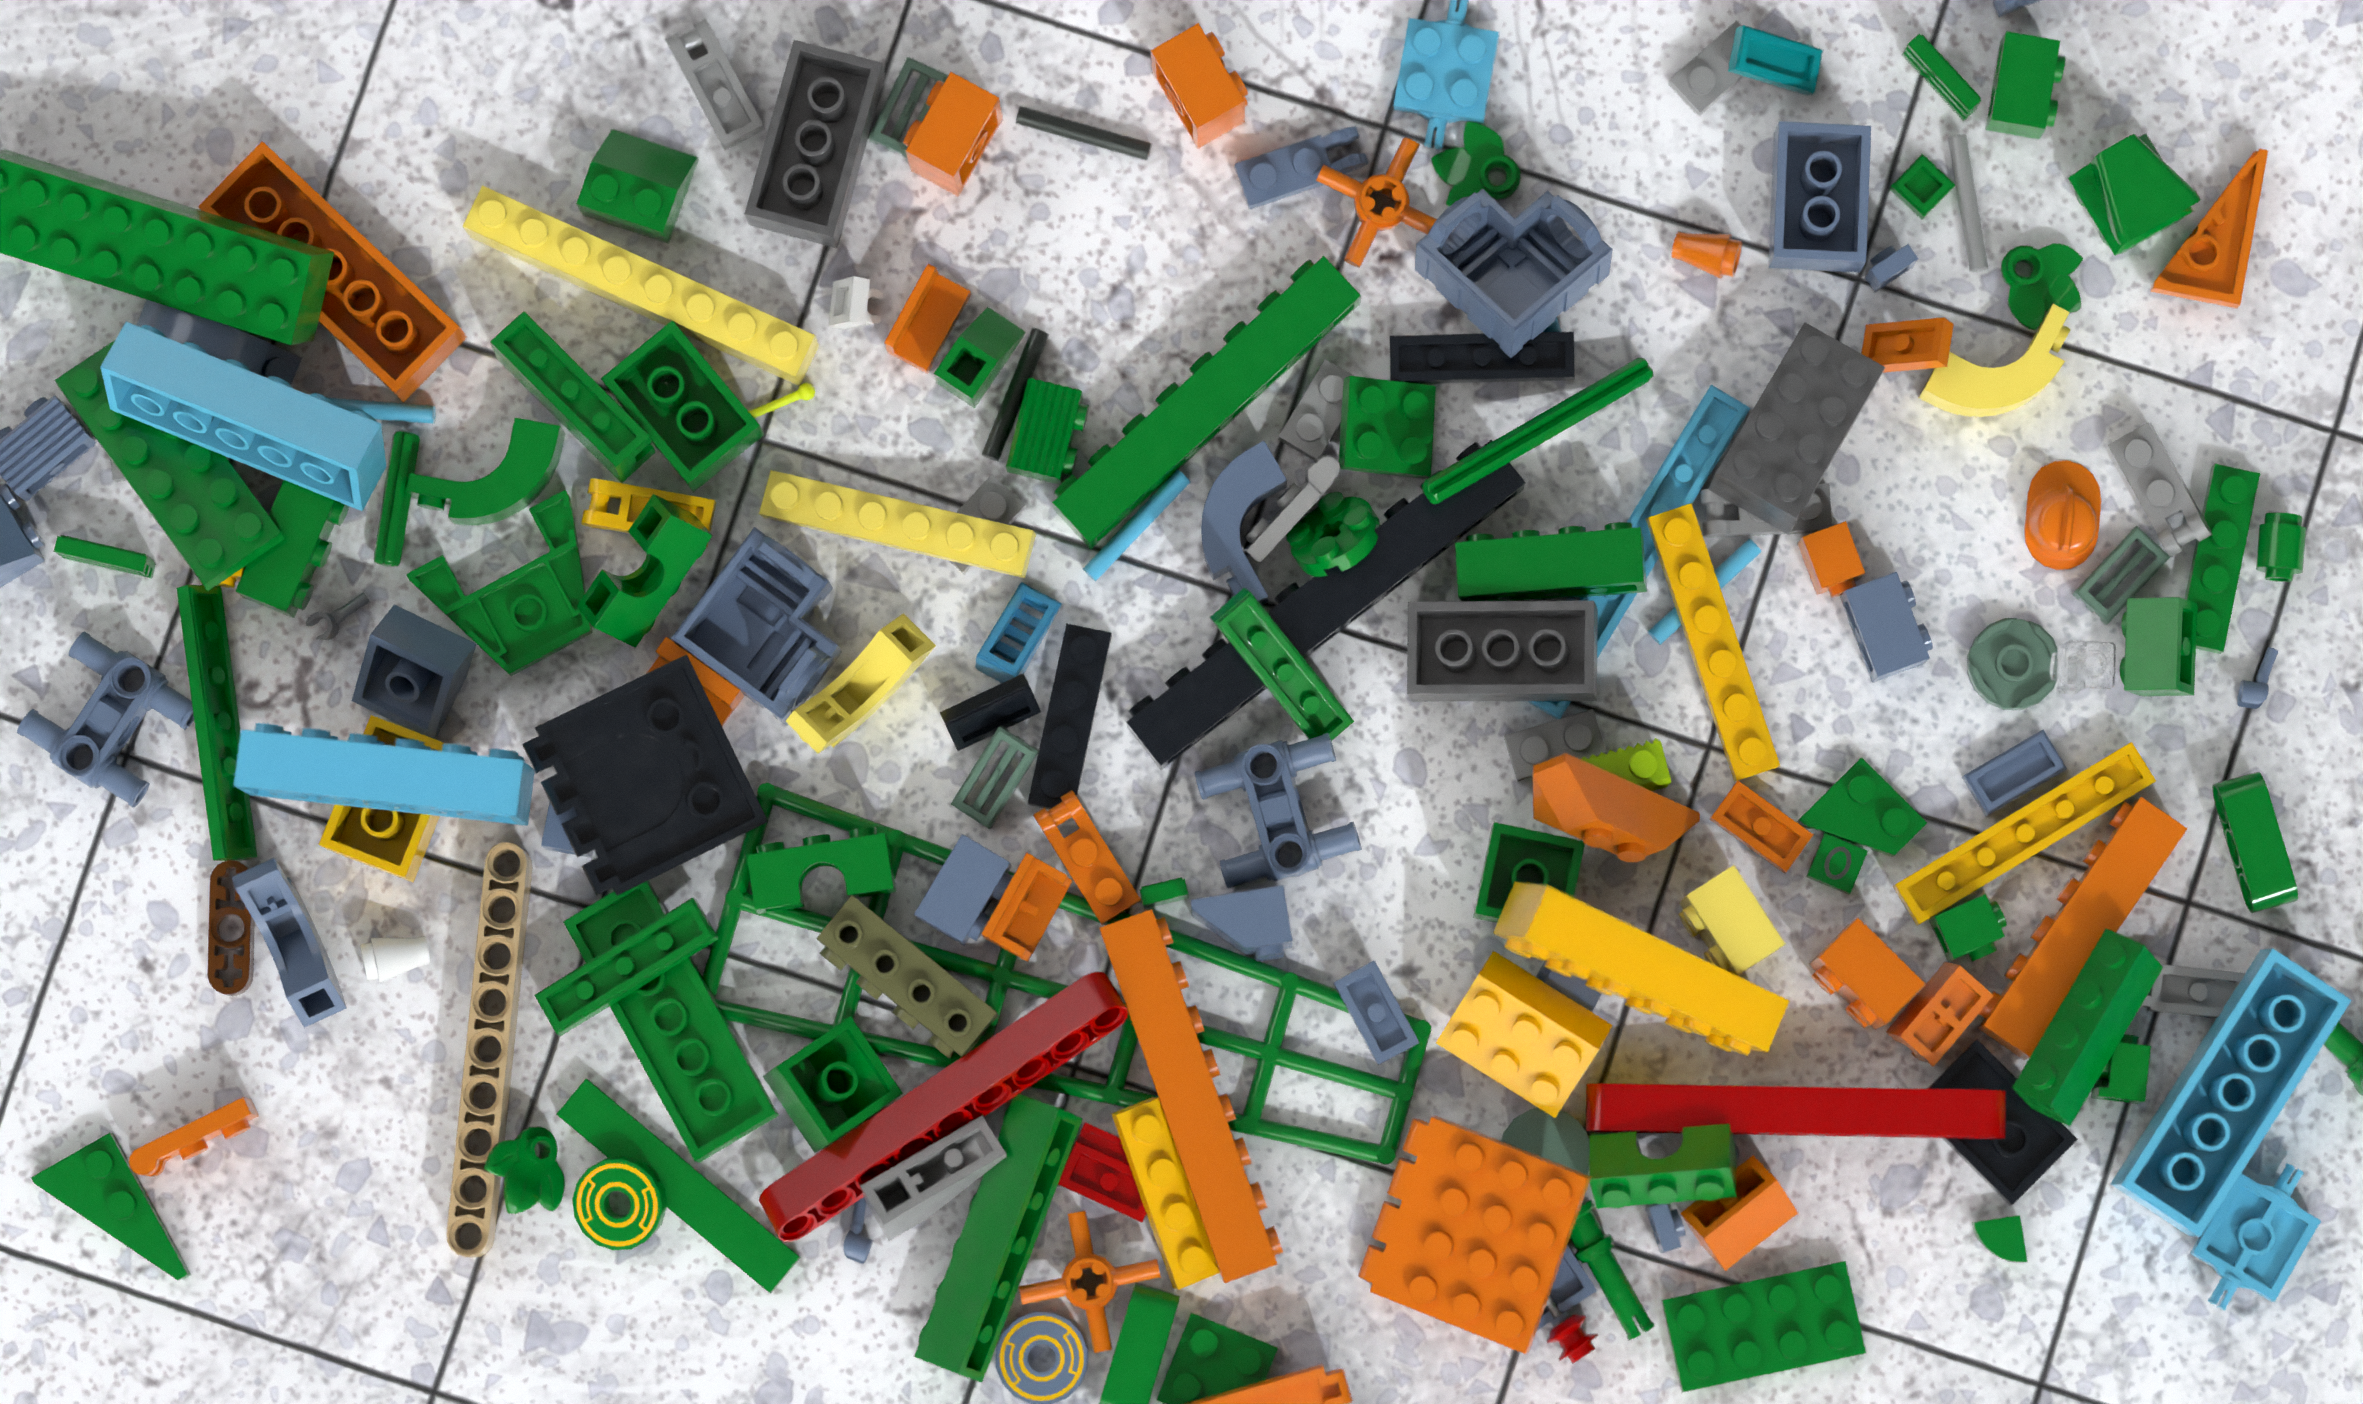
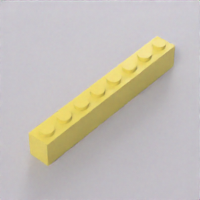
[463,185,819,386]

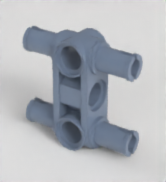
[17,631,194,808]
[1195,733,1362,889]

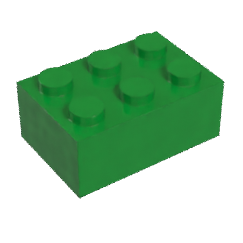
[601,320,764,493]

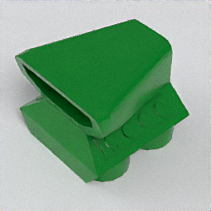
[2068,133,2201,256]

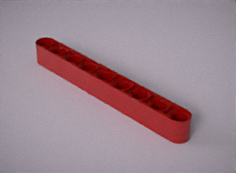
[759,972,1129,1242]
[1586,1083,2006,1139]

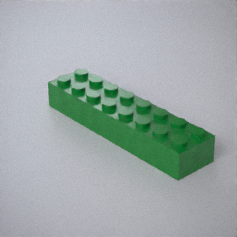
[0,149,334,345]

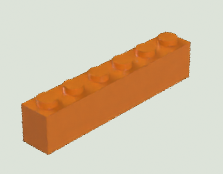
[1978,797,2188,1060]

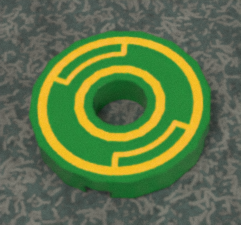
[572,1156,667,1251]

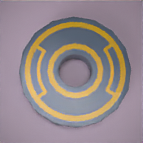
[995,1312,1088,1404]

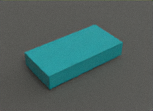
[1728,25,1823,96]

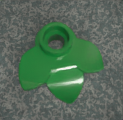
[1431,122,1521,207]
[2001,243,2083,330]
[484,1127,565,1214]

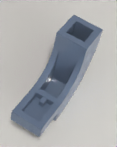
[136,300,302,385]
[1201,441,1287,606]
[232,858,347,1028]

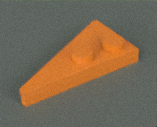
[2150,148,2268,308]

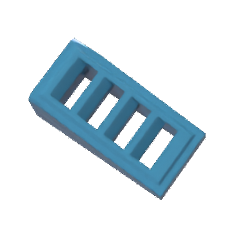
[975,582,1061,683]

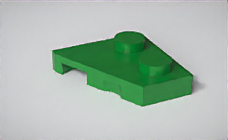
[1797,757,1927,857]

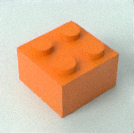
[1151,23,1248,149]
[903,72,1003,197]
[1809,918,1926,1030]

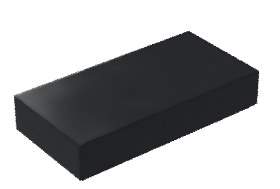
[940,673,1041,751]

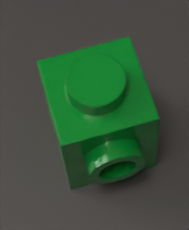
[1929,894,2007,962]

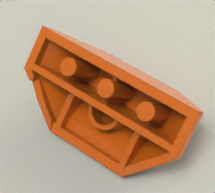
[1533,753,1700,862]

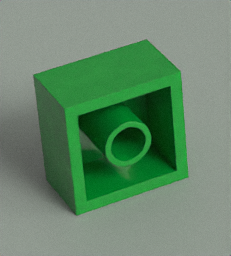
[1472,822,1585,923]

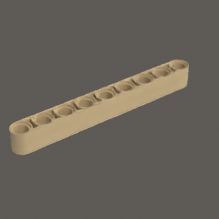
[446,842,533,1258]

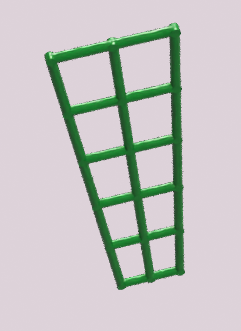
[702,783,1431,1165]

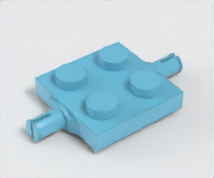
[1393,0,1499,149]
[2190,1163,2321,1311]

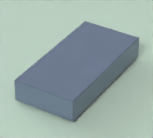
[1962,729,2067,817]

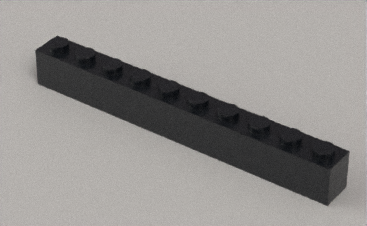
[1126,440,1526,770]

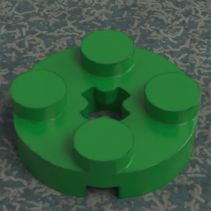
[1286,492,1380,577]

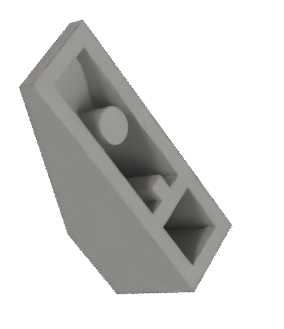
[860,1115,1006,1241]

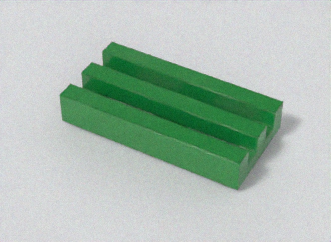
[1902,34,1981,121]
[54,535,156,579]

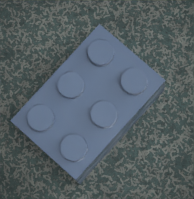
[1768,121,1871,273]

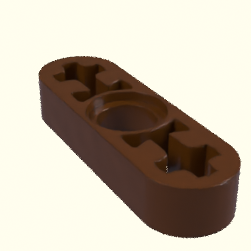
[208,860,255,996]

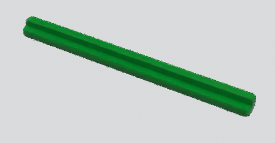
[1422,357,1653,504]

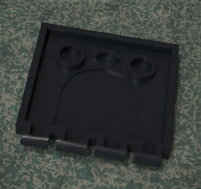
[522,654,768,895]

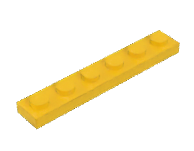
[1646,503,1780,782]
[1893,742,2156,926]

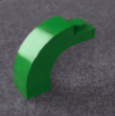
[406,418,565,526]

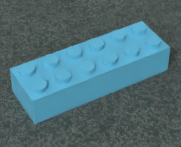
[100,321,387,511]
[234,723,535,826]
[2110,948,2352,1237]

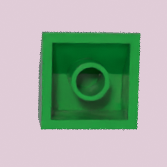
[576,129,699,244]
[763,1016,903,1153]

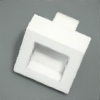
[829,276,883,330]

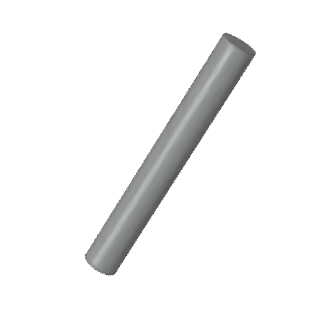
[1948,134,1988,272]

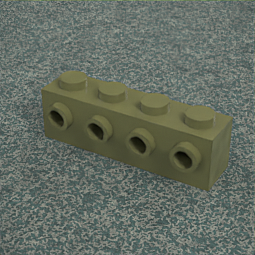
[816,895,999,1059]

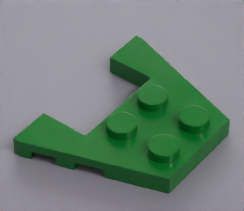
[406,490,593,676]

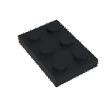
[1927,1039,2078,1206]

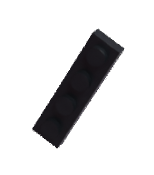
[1390,332,1575,384]
[1028,623,1112,809]

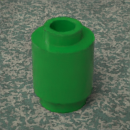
[2256,512,2306,582]

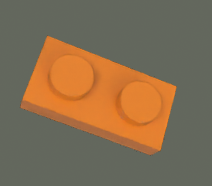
[1861,317,1954,373]
[1709,781,1814,873]

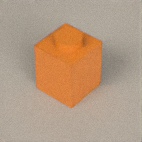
[1798,521,1865,598]

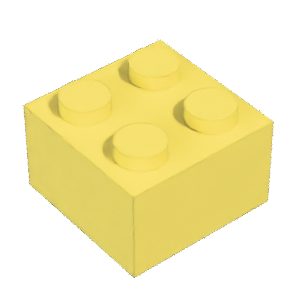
[1678,865,1785,976]

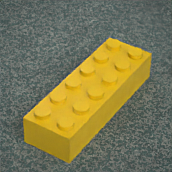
[1493,882,1789,1056]

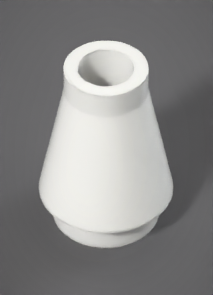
[360,936,431,983]

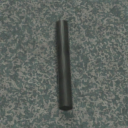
[1016,106,1152,161]
[981,328,1049,461]

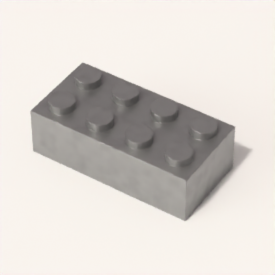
[744,40,886,248]
[1708,322,1885,535]
[1407,601,1598,702]

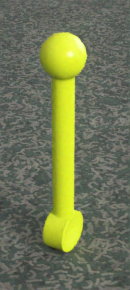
[748,383,816,418]

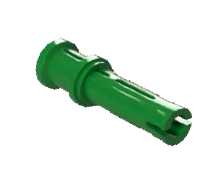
[1570,1199,1655,1340]

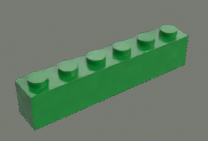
[914,1094,1083,1383]

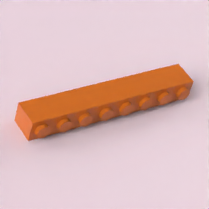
[1099,909,1283,1284]

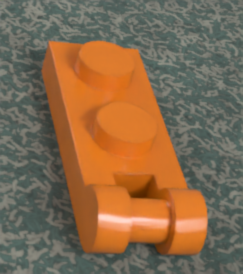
[1033,790,1141,925]
[129,1097,259,1177]

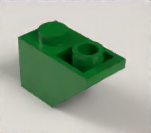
[934,307,1026,408]

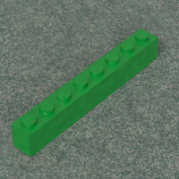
[1052,256,1361,549]

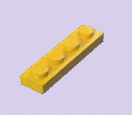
[1111,1097,1220,1290]

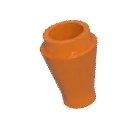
[1671,231,1742,279]

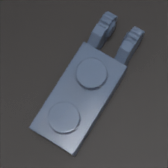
[1234,126,1369,210]

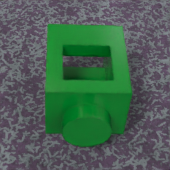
[2091,1034,2151,1104]

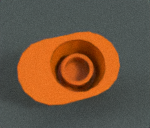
[2024,460,2101,570]

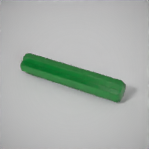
[373,431,420,567]

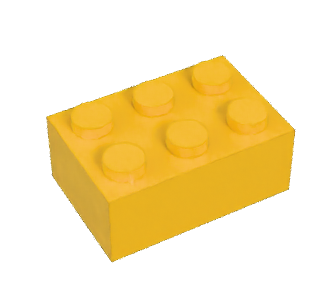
[319,715,446,883]
[1436,950,1613,1118]

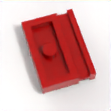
[1058,1122,1146,1223]

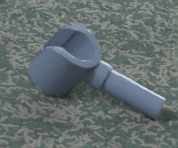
[2237,647,2278,709]
[843,1197,873,1264]

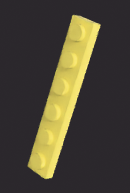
[759,470,1036,578]

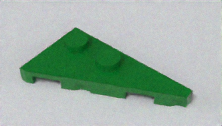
[31,1133,191,1281]

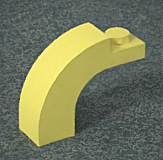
[1918,304,2070,417]
[786,613,936,754]

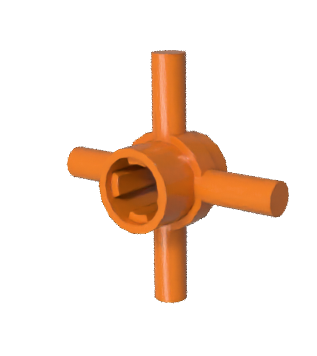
[1316,137,1437,268]
[1019,1211,1161,1353]

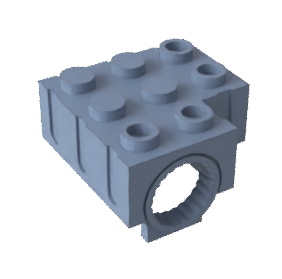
[1415,189,1613,358]
[671,527,842,726]

